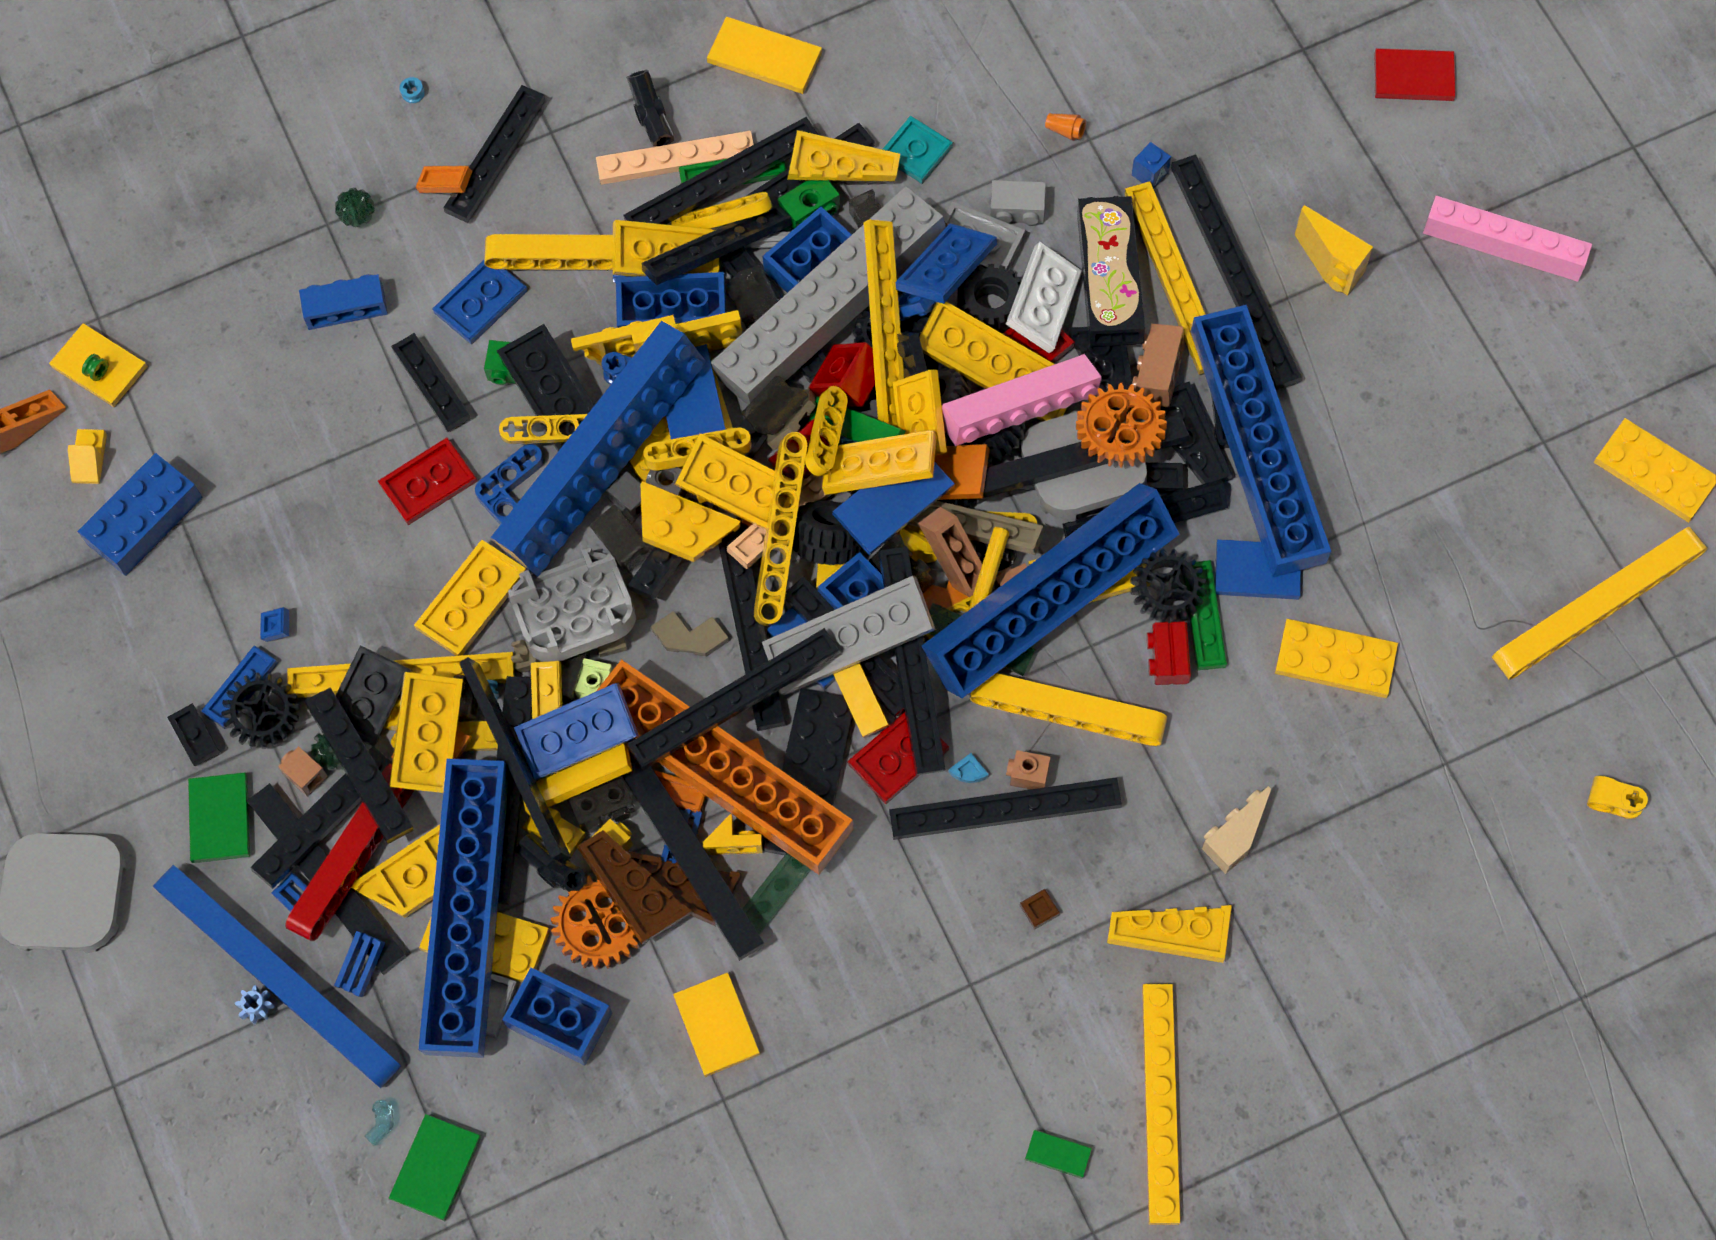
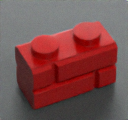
[1146,621,1191,685]

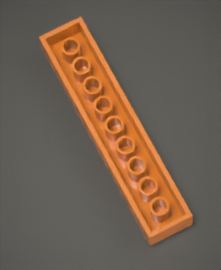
[597,659,854,875]

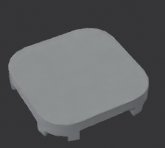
[1021,410,1147,522]
[508,548,636,662]
[0,833,126,953]

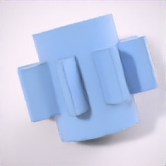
[235,985,274,1025]

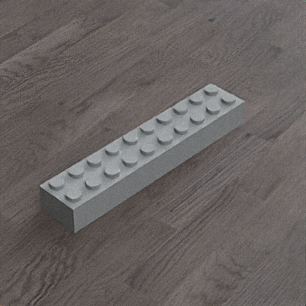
[711,187,946,410]

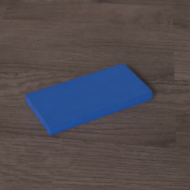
[895,224,997,304]
[666,344,726,448]
[832,462,955,556]
[514,683,639,781]

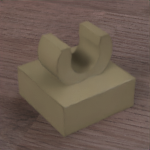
[511,640,542,673]

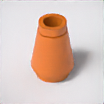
[1045,113,1086,140]

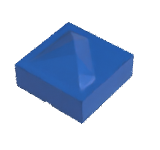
[260,607,289,642]

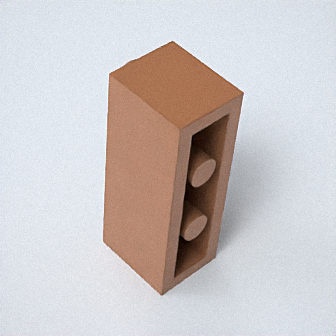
[1132,324,1185,407]
[918,507,982,597]

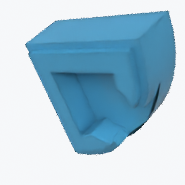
[948,753,989,783]

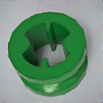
[82,354,109,381]

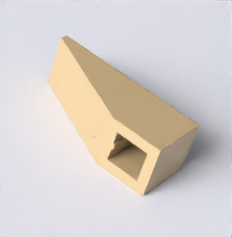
[1202,786,1271,874]

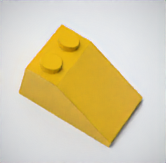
[1295,205,1373,296]

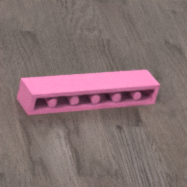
[1423,196,1592,282]
[942,354,1102,446]

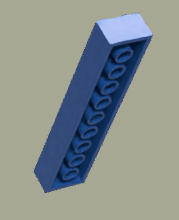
[1190,305,1332,577]
[490,321,706,577]
[922,483,1180,698]
[418,759,510,1058]

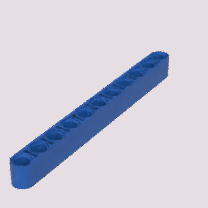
[153,865,401,1088]

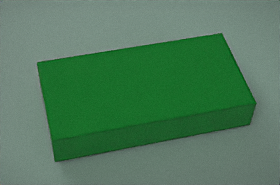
[1025,1130,1092,1179]

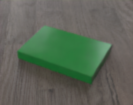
[188,772,250,863]
[388,1114,481,1222]

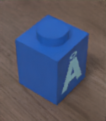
[1132,142,1171,189]

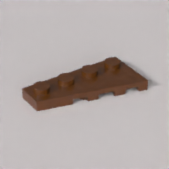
[578,830,692,944]
[627,851,741,927]

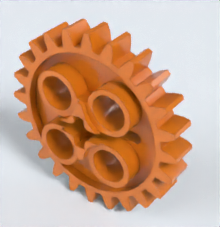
[1076,383,1167,468]
[551,875,639,970]

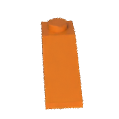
[0,389,66,454]

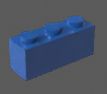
[299,274,388,330]

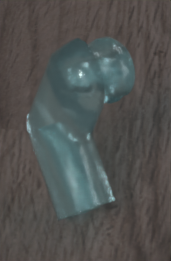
[365,1100,394,1146]

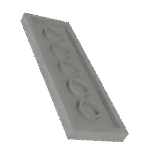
[762,576,936,695]

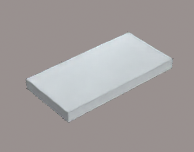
[1006,242,1082,353]

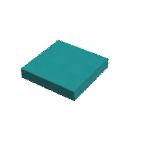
[882,116,953,184]

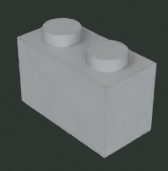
[991,180,1045,225]

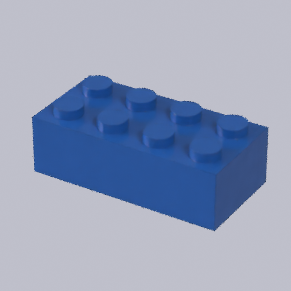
[616,272,727,328]
[77,453,203,576]

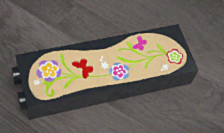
[1077,196,1145,347]

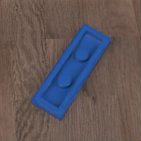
[201,645,278,729]

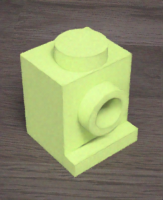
[575,658,613,699]

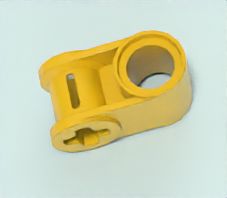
[1587,776,1648,819]

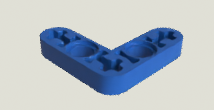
[475,444,543,525]

